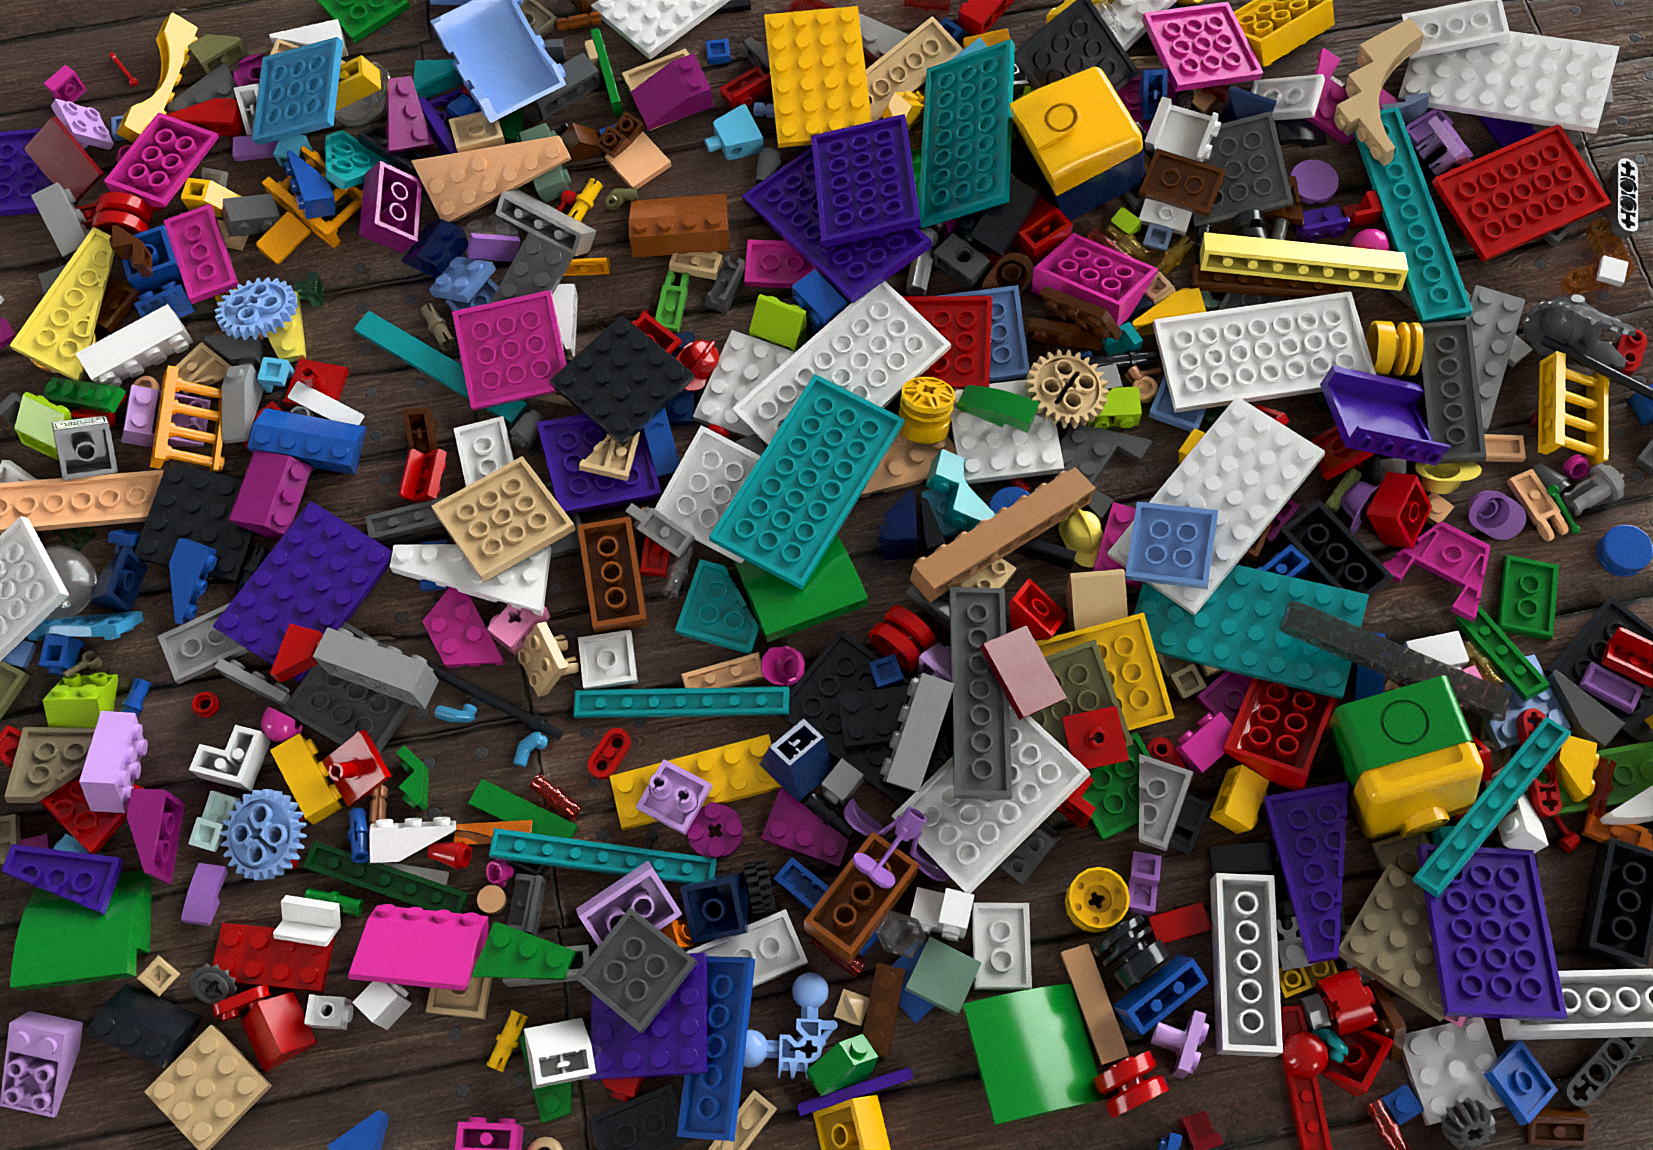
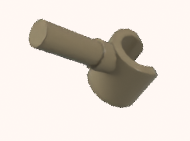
[63,650,103,678]

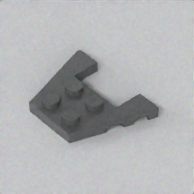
[1055,424,1153,522]

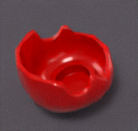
[1282,1031,1329,1079]

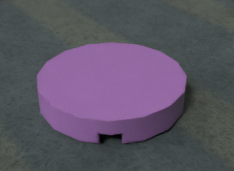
[1290,159,1339,204]

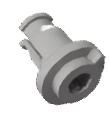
[1562,463,1625,516]

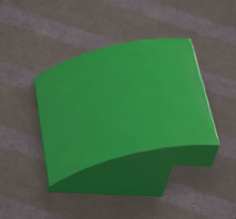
[733,535,868,643]
[10,870,152,991]
[962,983,1105,1126]

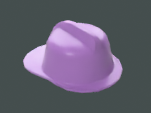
[1341,481,1381,535]
[1468,490,1526,540]

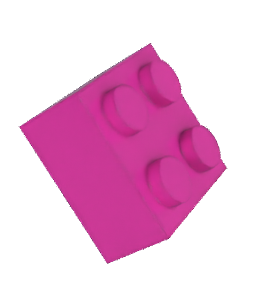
[44,65,87,103]

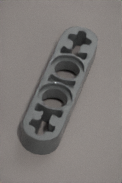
[1611,158,1638,239]
[1562,1037,1648,1108]

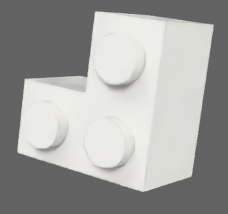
[189,725,271,791]
[909,887,974,941]

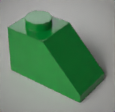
[806,1034,879,1096]

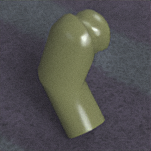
[605,188,638,210]

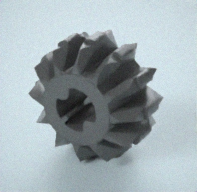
[1440,1097,1496,1150]

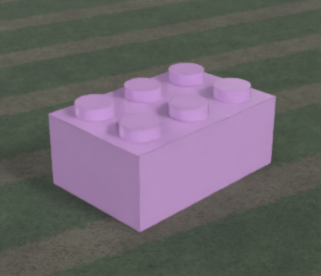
[79,711,148,813]
[576,861,682,947]

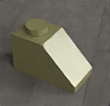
[187,34,249,75]

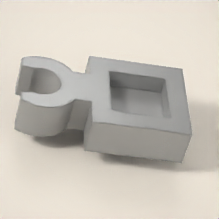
[1276,916,1313,971]

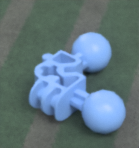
[743,972,838,1079]

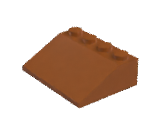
[629,193,730,258]

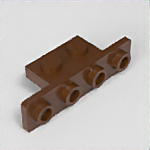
[1022,315,1103,353]

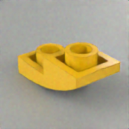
[1279,960,1338,998]

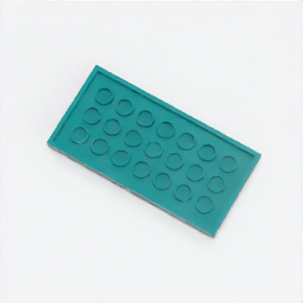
[918,39,1015,228]
[709,374,905,590]
[1134,565,1369,700]

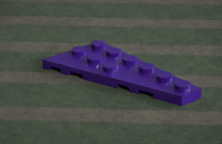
[1263,782,1348,964]

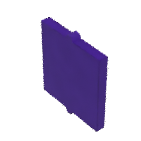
[1479,116,1536,149]

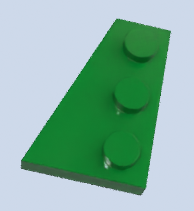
[519,1018,575,1124]

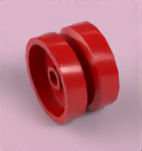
[91,192,153,236]
[868,605,937,673]
[1092,1051,1171,1119]

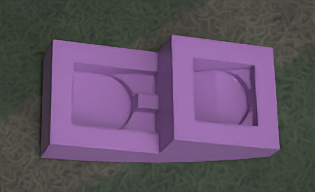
[1127,851,1162,916]
[181,863,228,926]

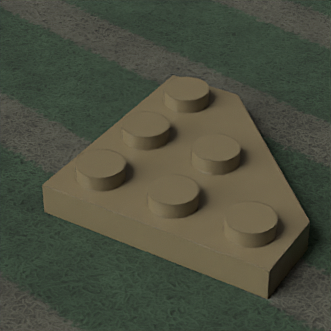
[4,727,96,803]

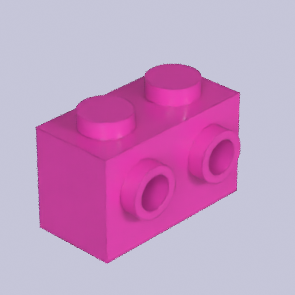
[1175,712,1233,775]
[455,1117,524,1150]

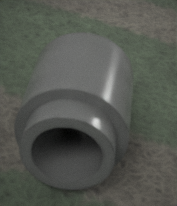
[510,410,546,448]

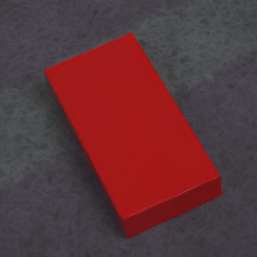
[1147,902,1212,944]

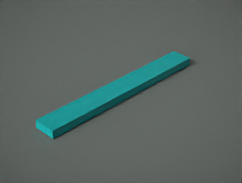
[354,311,528,426]
[574,687,790,718]
[1412,717,1571,899]
[489,828,717,884]

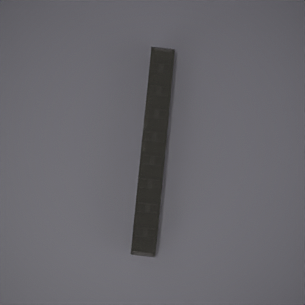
[1279,601,1512,722]

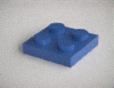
[1483,1040,1558,1126]

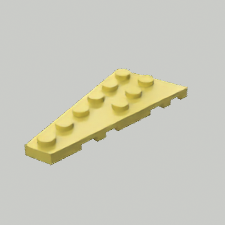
[10,227,115,381]

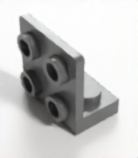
[999,821,1063,884]

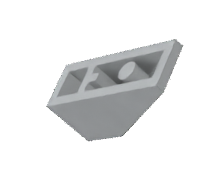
[222,364,264,444]

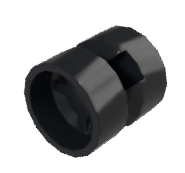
[1231,209,1269,239]

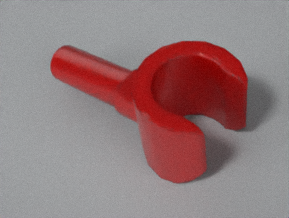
[556,190,577,212]
[1552,815,1580,853]

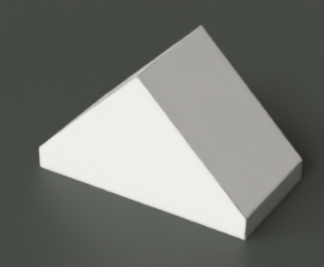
[234,83,259,135]

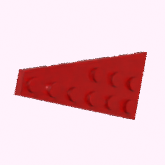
[0,725,144,855]

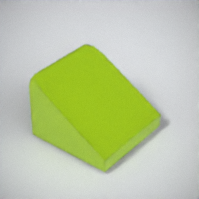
[1111,207,1142,234]

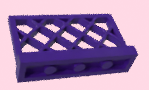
[418,88,474,155]

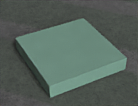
[904,937,981,1016]

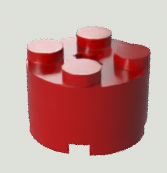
[1315,967,1379,1036]

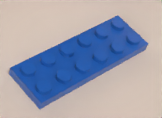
[677,956,756,1142]

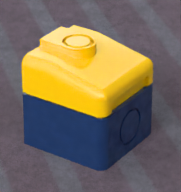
[1009,67,1146,221]

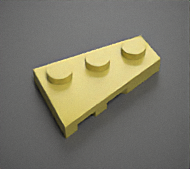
[267,291,306,362]

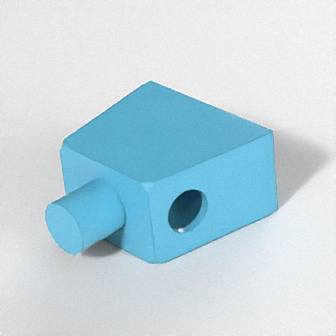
[704,104,764,160]

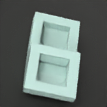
[188,791,240,852]

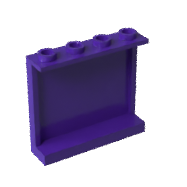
[1320,365,1451,466]

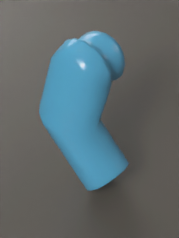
[435,704,477,723]
[513,732,548,767]

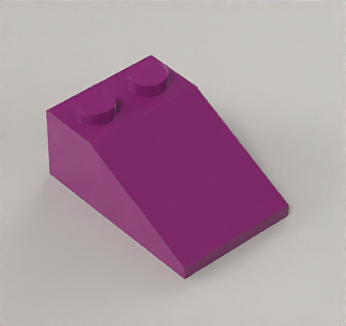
[631,53,713,130]
[125,789,185,885]

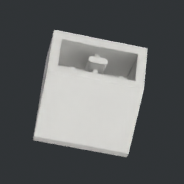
[524,1018,596,1089]

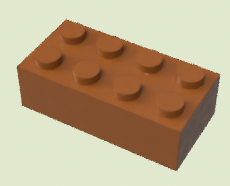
[577,517,648,634]
[804,831,919,964]

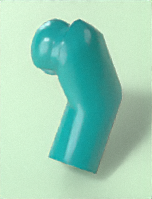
[1312,1027,1348,1063]

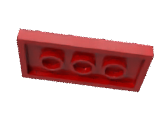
[212,923,336,993]

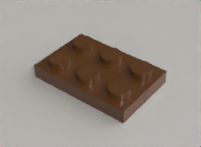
[1139,148,1226,217]
[1040,286,1123,341]

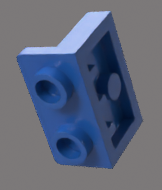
[134,281,196,318]

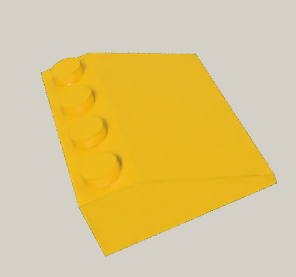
[1234,0,1335,67]

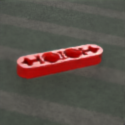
[1516,708,1562,818]

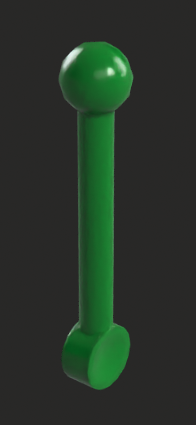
[1547,485,1580,534]

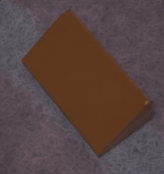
[1524,1107,1591,1146]

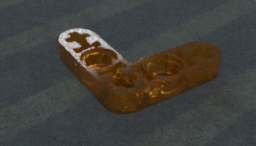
[1561,217,1635,295]

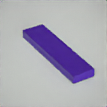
[797,1068,913,1116]

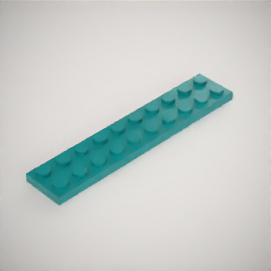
[1353,107,1473,323]

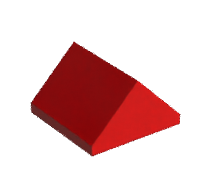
[1009,578,1068,640]
[241,992,318,1073]
[1320,1029,1394,1097]

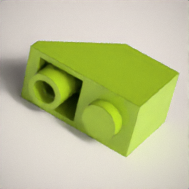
[1087,387,1142,429]

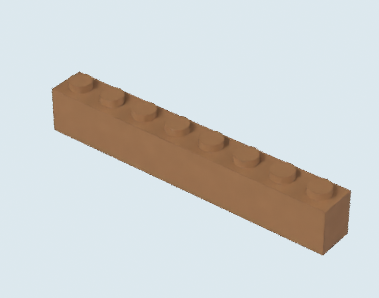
[910,467,1096,603]

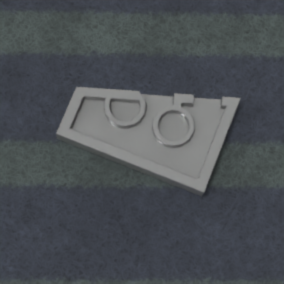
[1139,754,1193,851]

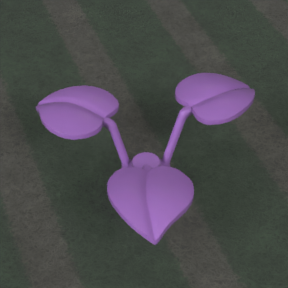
[844,798,951,889]

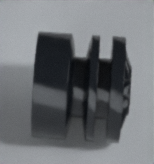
[1093,914,1172,992]

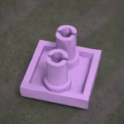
[51,99,114,150]
[1415,116,1473,176]
[636,759,713,835]
[1151,1010,1209,1079]

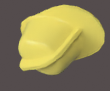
[1415,462,1482,494]
[1058,509,1103,568]

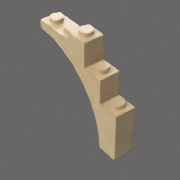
[1334,18,1424,166]

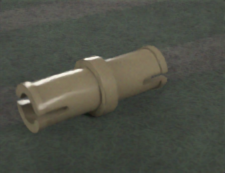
[421,303,455,350]

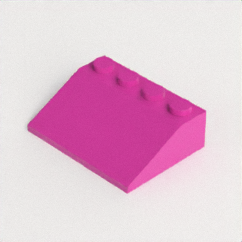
[104,112,219,207]
[1031,233,1158,326]
[349,904,488,991]

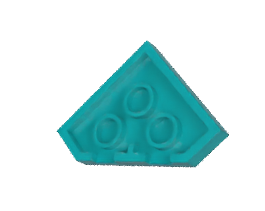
[324,130,395,190]
[675,559,760,654]

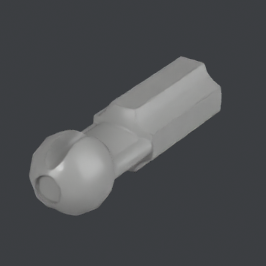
[905,227,939,296]

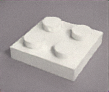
[578,630,638,690]

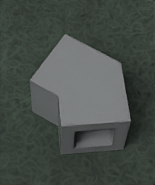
[1301,993,1331,1030]

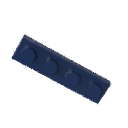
[668,332,695,426]

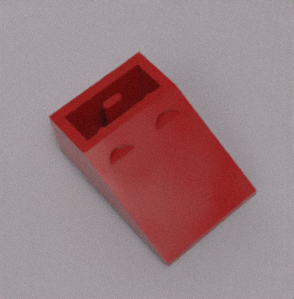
[1012,197,1073,265]

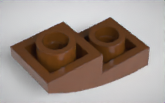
[595,111,646,158]

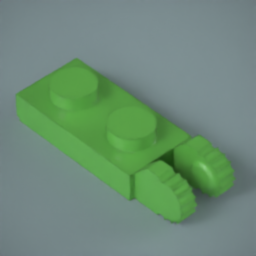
[655,271,690,333]

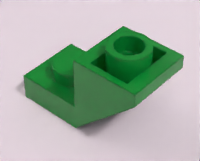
[396,745,429,811]

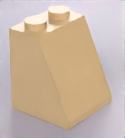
[1065,569,1128,632]

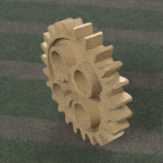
[1024,350,1109,429]

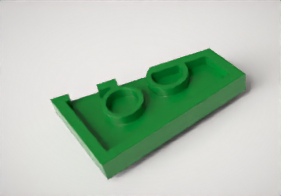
[471,922,576,980]

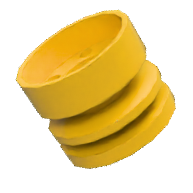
[1366,321,1424,376]
[898,377,955,444]
[1064,867,1130,933]

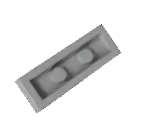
[215,658,291,707]

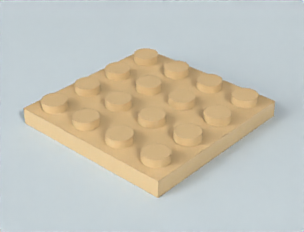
[431,456,576,583]

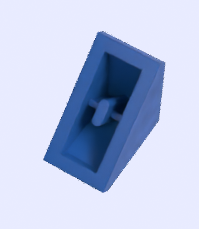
[1138,69,1168,120]
[327,1110,389,1150]

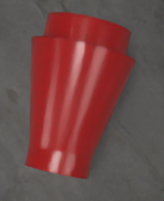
[427,842,472,870]

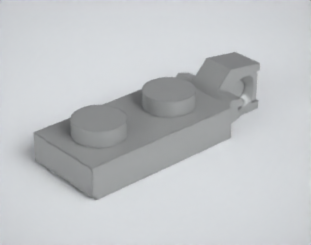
[625,503,695,559]

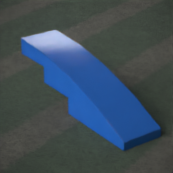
[774,858,881,957]

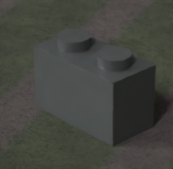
[222,193,280,237]

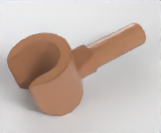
[1124,365,1161,384]

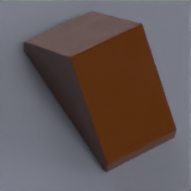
[561,123,604,165]
[402,407,437,454]

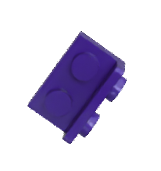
[1291,205,1350,243]

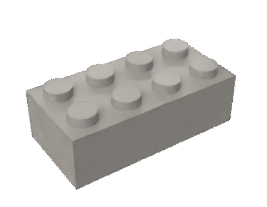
[313,627,439,709]
[880,673,955,792]

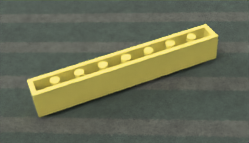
[1199,232,1408,291]

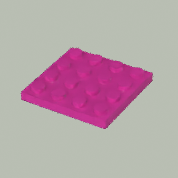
[1141,2,1263,92]
[452,290,567,411]

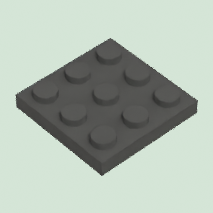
[574,907,698,1033]

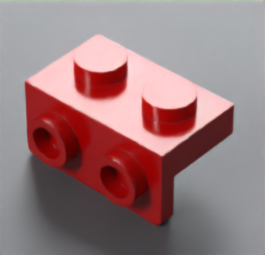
[719,66,772,110]
[398,448,447,504]
[1601,627,1653,688]

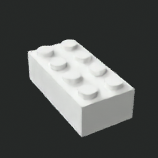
[76,304,194,386]

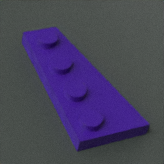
[1,844,124,915]

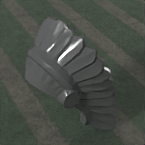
[1523,294,1636,370]

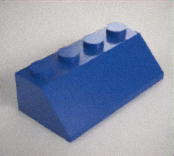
[247,408,367,475]

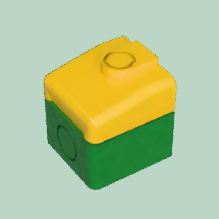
[1325,675,1483,839]

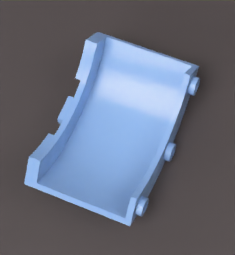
[430,0,566,123]

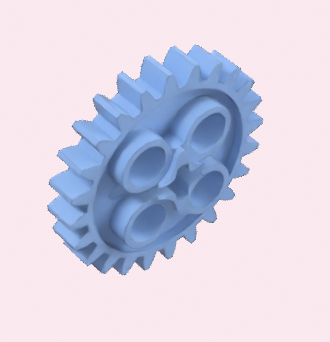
[215,277,298,340]
[221,789,307,880]

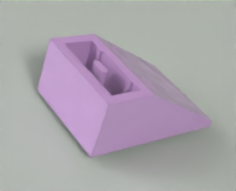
[121,385,211,447]
[0,1011,83,1118]

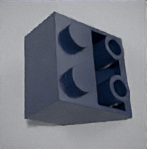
[759,719,834,802]

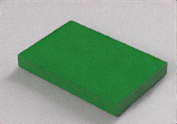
[1496,554,1559,641]

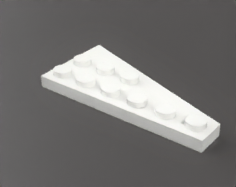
[390,544,551,616]

